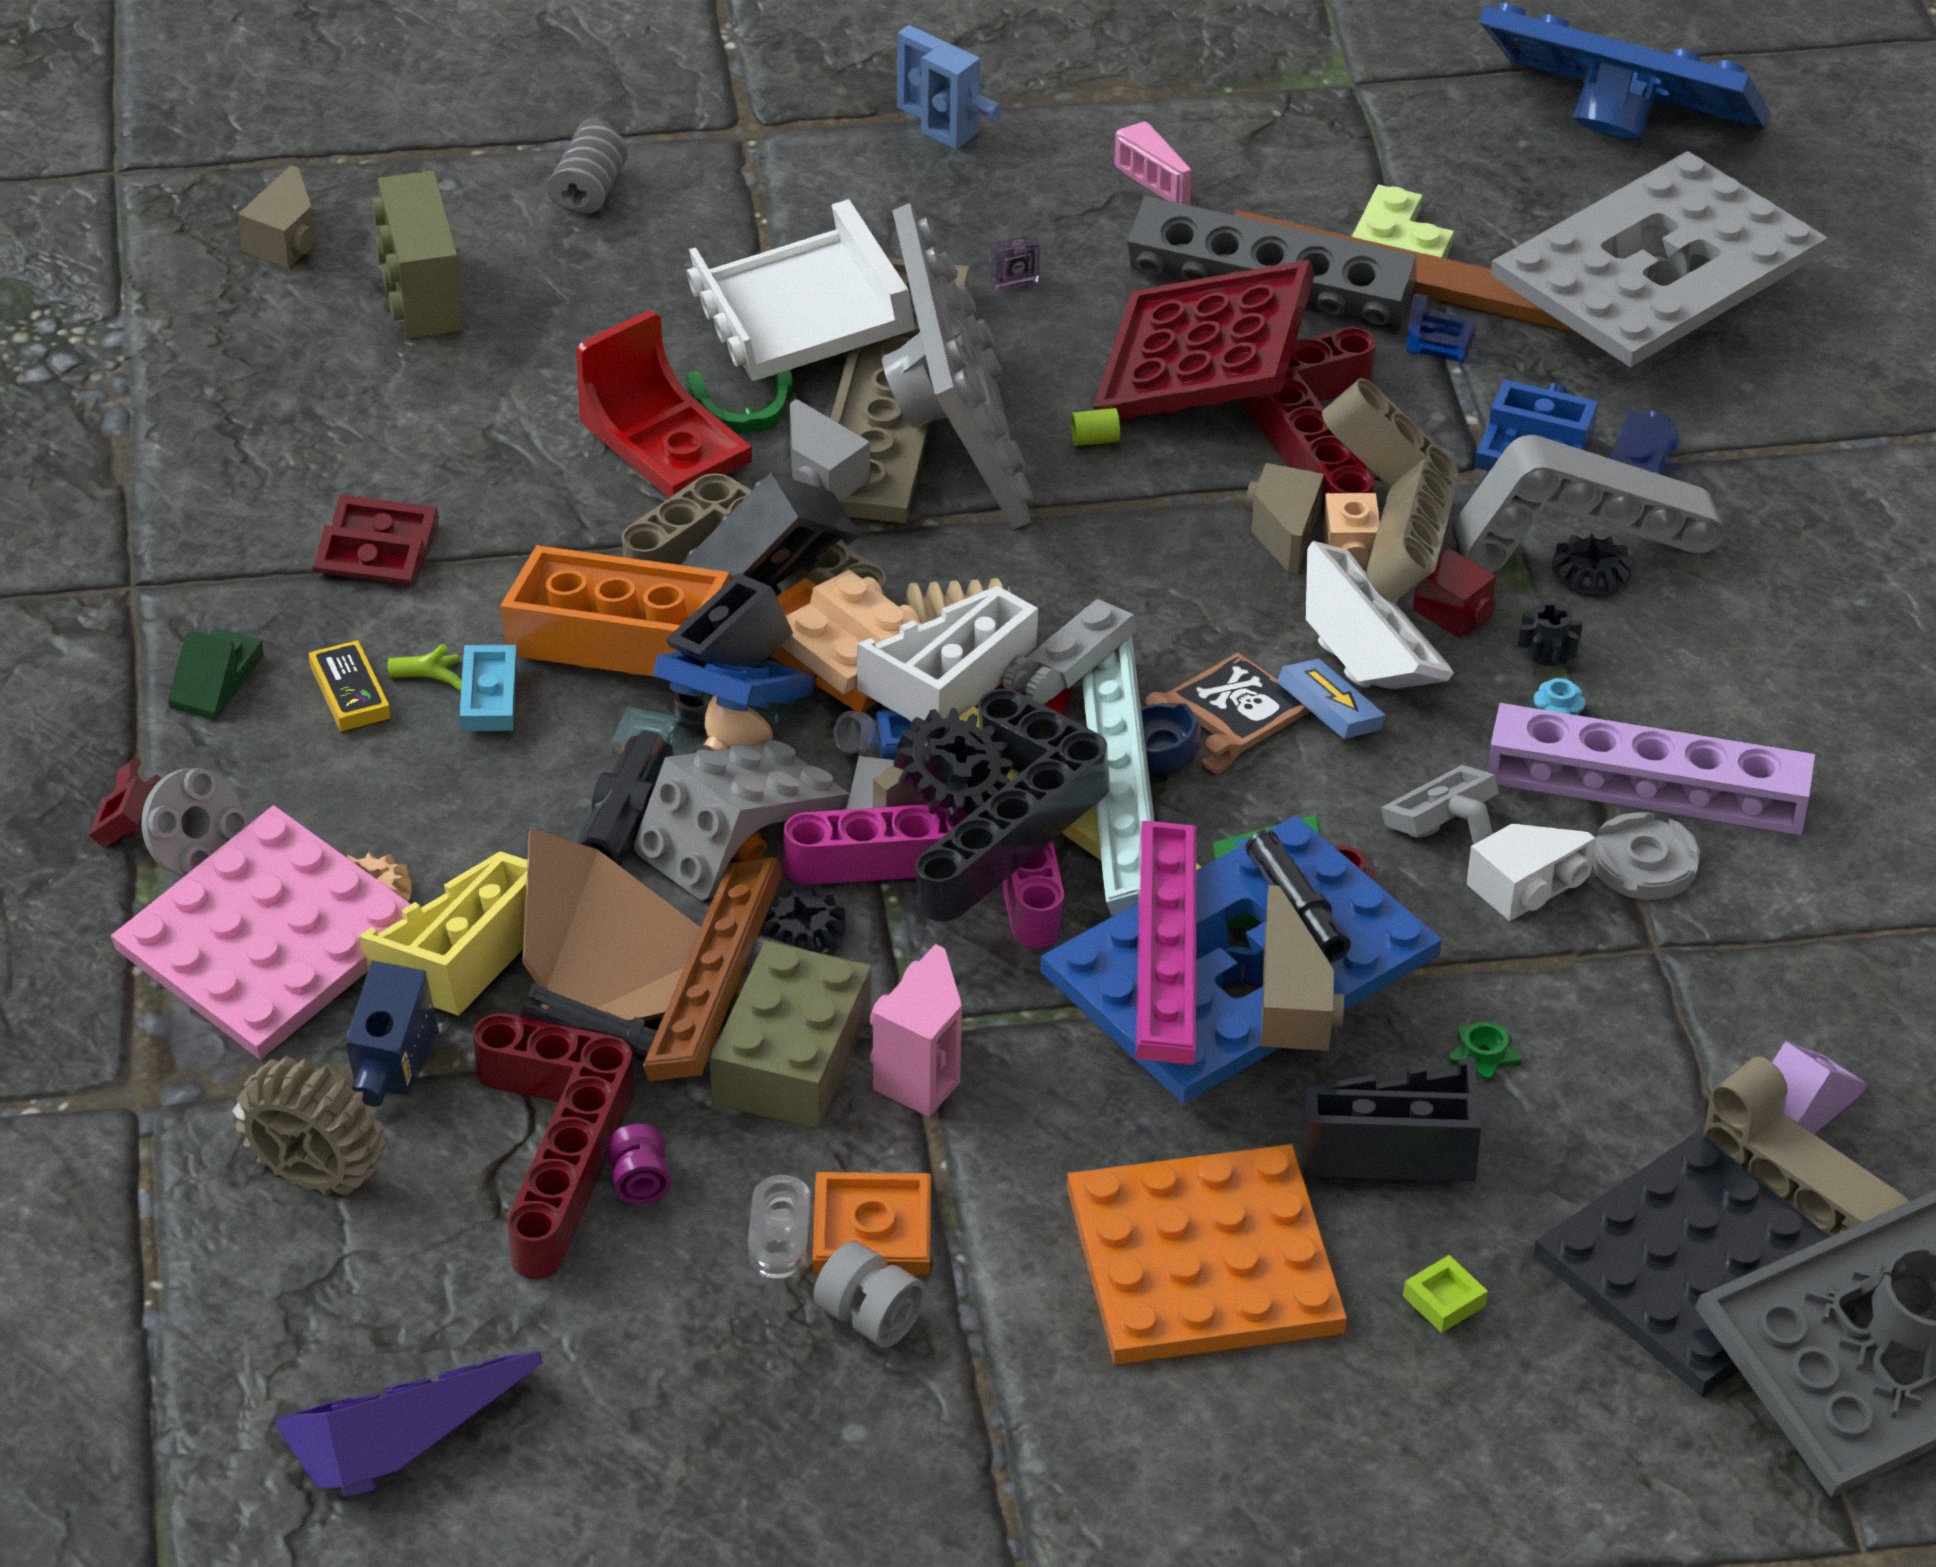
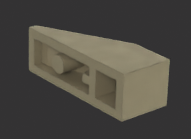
[1261,885,1344,1051]

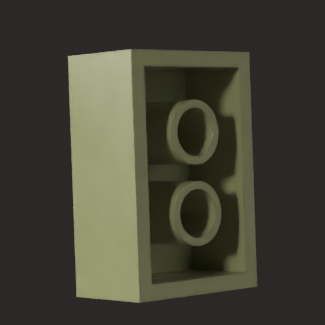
[371,170,463,339]
[710,941,871,1129]

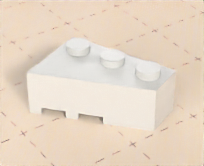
[857,586,1038,721]

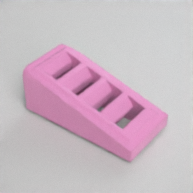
[1115,121,1192,205]

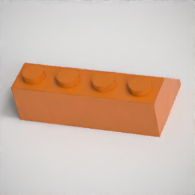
[500,545,730,677]

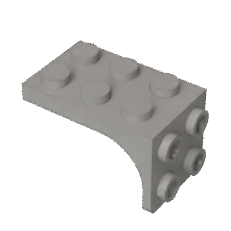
[634,740,850,900]

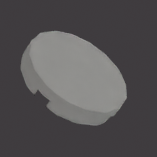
[1592,812,1700,900]

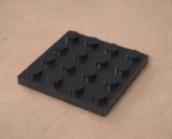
[1534,1131,1830,1397]

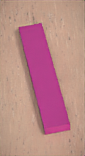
[1136,820,1196,1065]

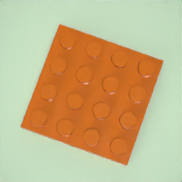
[1067,1144,1347,1365]

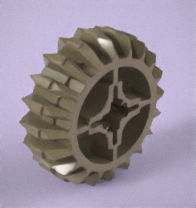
[233,1056,386,1196]

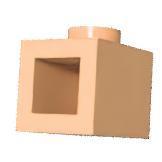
[1323,493,1380,571]

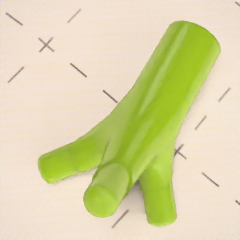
[388,644,462,692]

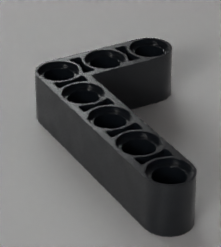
[915,689,1110,922]

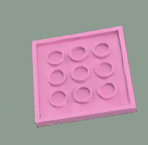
[111,805,411,1060]

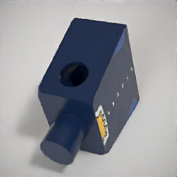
[346,960,438,1107]

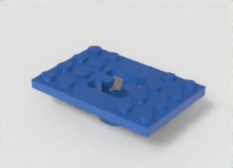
[1479,3,1770,140]
[1040,815,1442,1104]

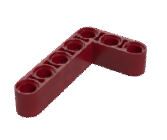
[1243,327,1376,516]
[473,1014,634,1279]

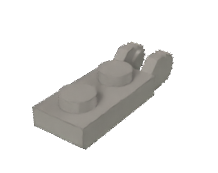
[1002,599,1137,705]

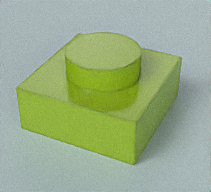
[1403,1255,1488,1333]

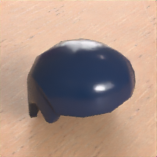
[1141,702,1202,775]

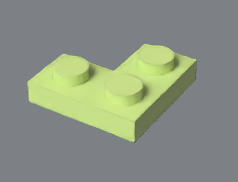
[1352,185,1454,259]

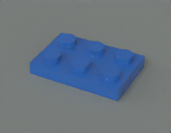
[653,652,817,711]

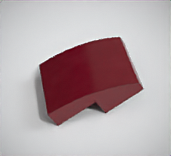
[312,494,439,586]

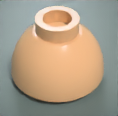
[703,696,773,751]

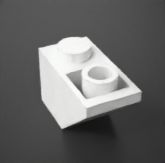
[1467,824,1595,921]

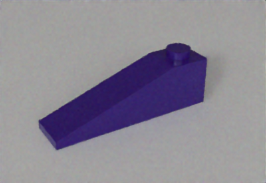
[276,1351,543,1496]

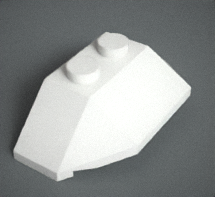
[1306,541,1454,690]

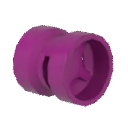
[607,1123,671,1205]

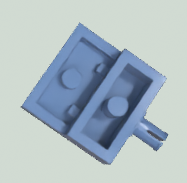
[897,25,1004,150]

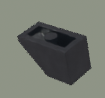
[666,573,793,666]

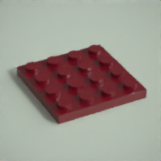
[1093,260,1315,420]

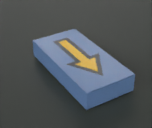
[1277,659,1386,739]

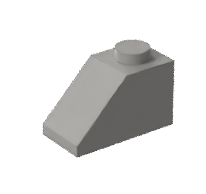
[790,399,870,502]

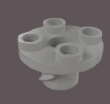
[141,768,249,876]

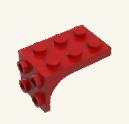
[576,310,752,498]

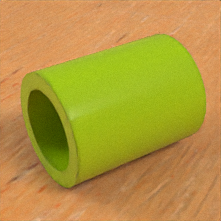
[1070,408,1120,447]

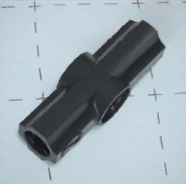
[576,730,673,866]

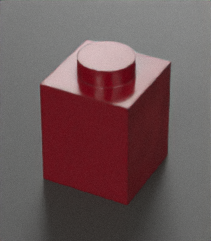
[1412,548,1496,638]

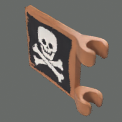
[1144,653,1311,774]

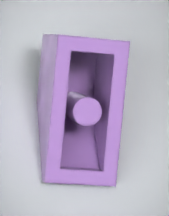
[1772,1041,1868,1134]

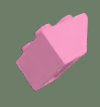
[870,944,962,1117]

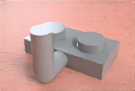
[1381,765,1499,845]

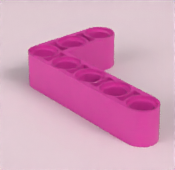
[783,804,1064,949]

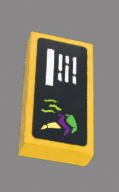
[308,640,390,732]

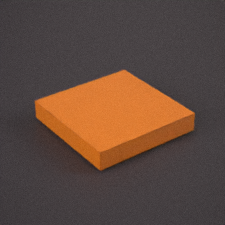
[813,1172,931,1275]

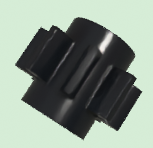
[1517,602,1583,666]

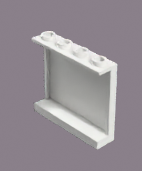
[686,199,916,381]

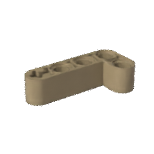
[1704,1056,1909,1237]

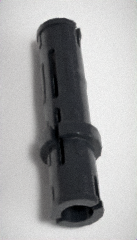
[1245,830,1351,963]
[520,983,657,1061]

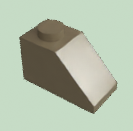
[238,165,316,269]
[1245,463,1324,574]

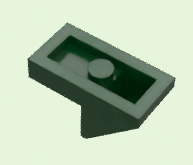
[168,627,264,721]

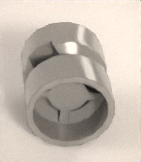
[814,1240,926,1348]

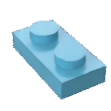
[460,645,517,731]

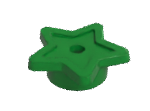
[1449,1022,1522,1081]

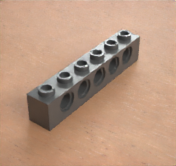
[1128,196,1417,327]

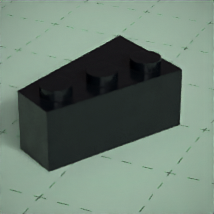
[681,472,861,596]

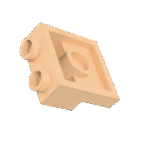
[780,569,922,695]

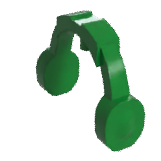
[685,370,793,434]

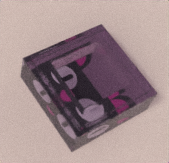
[989,234,1040,291]

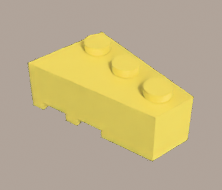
[358,851,527,1016]

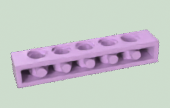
[1487,703,1815,835]

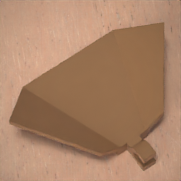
[522,828,744,1021]

